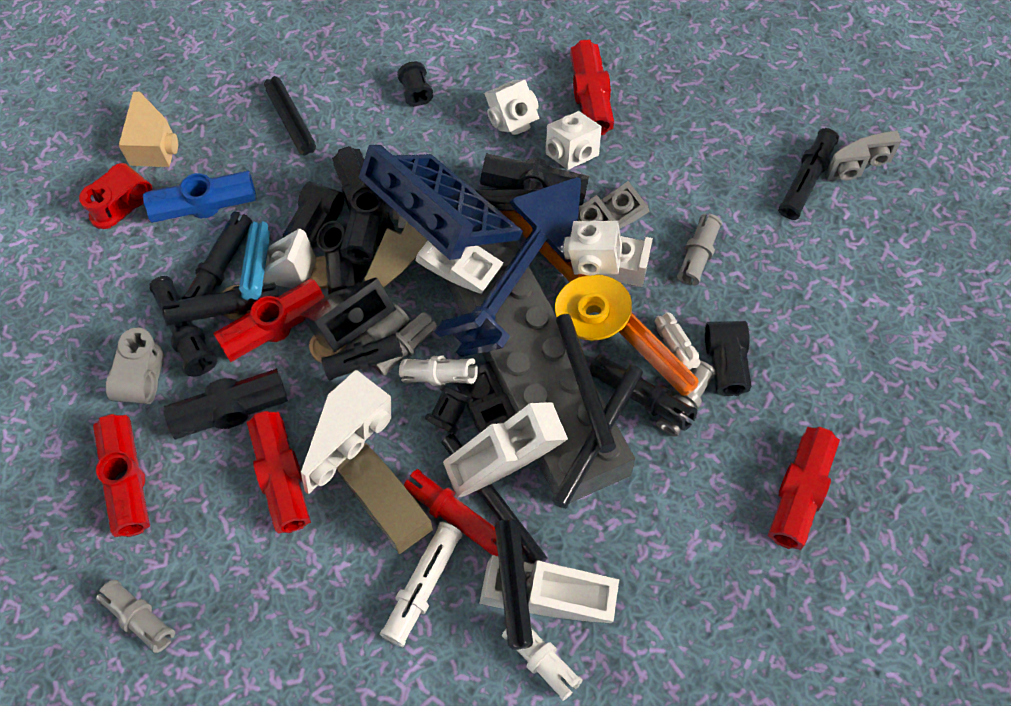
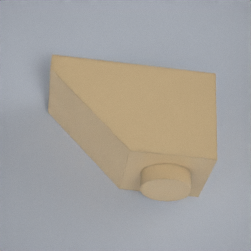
[119,92,178,167]

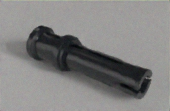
[149,276,217,377]

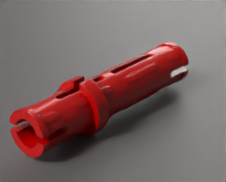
[404,469,498,556]

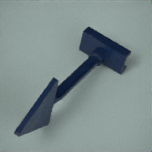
[435,177,581,357]

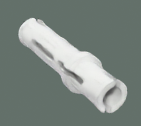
[380,522,463,647]

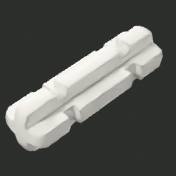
[654,312,701,370]

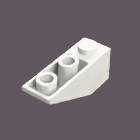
[301,370,391,494]

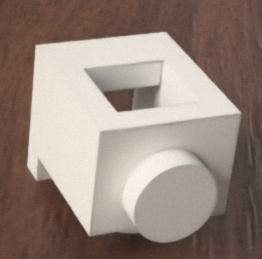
[600,236,653,287]

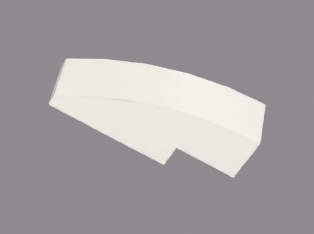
[443,403,568,498]
[479,555,619,623]

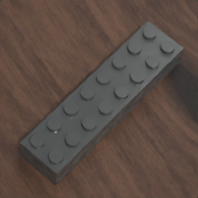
[444,231,635,508]

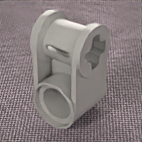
[106,327,164,404]

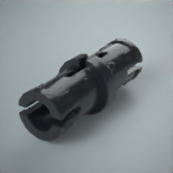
[321,333,403,381]

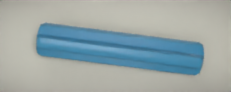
[239,221,270,300]

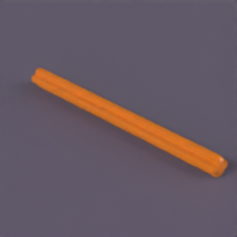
[500,211,698,396]

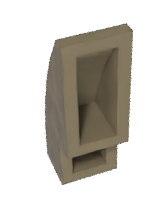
[364,222,428,288]
[336,443,433,555]

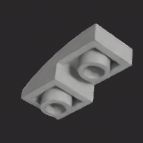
[826,130,901,181]
[578,181,650,229]

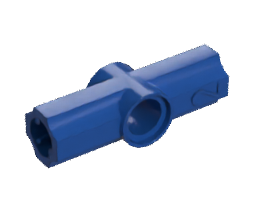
[143,171,257,223]

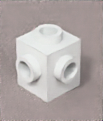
[484,79,540,135]
[546,111,602,170]
[564,220,622,276]

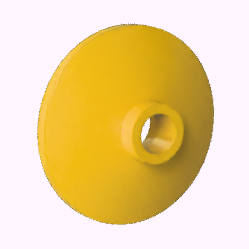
[555,275,632,341]

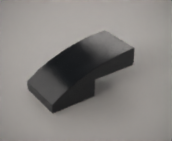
[455,362,516,433]

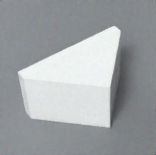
[263,229,316,288]

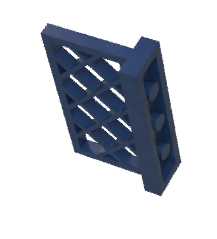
[359,145,523,260]

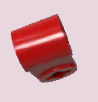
[79,163,152,229]

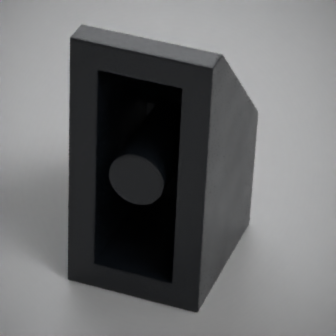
[301,277,396,353]

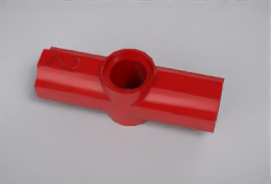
[570,39,614,135]
[213,278,325,362]
[247,411,311,533]
[93,414,150,537]
[767,427,840,550]

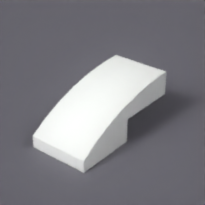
[415,241,503,294]

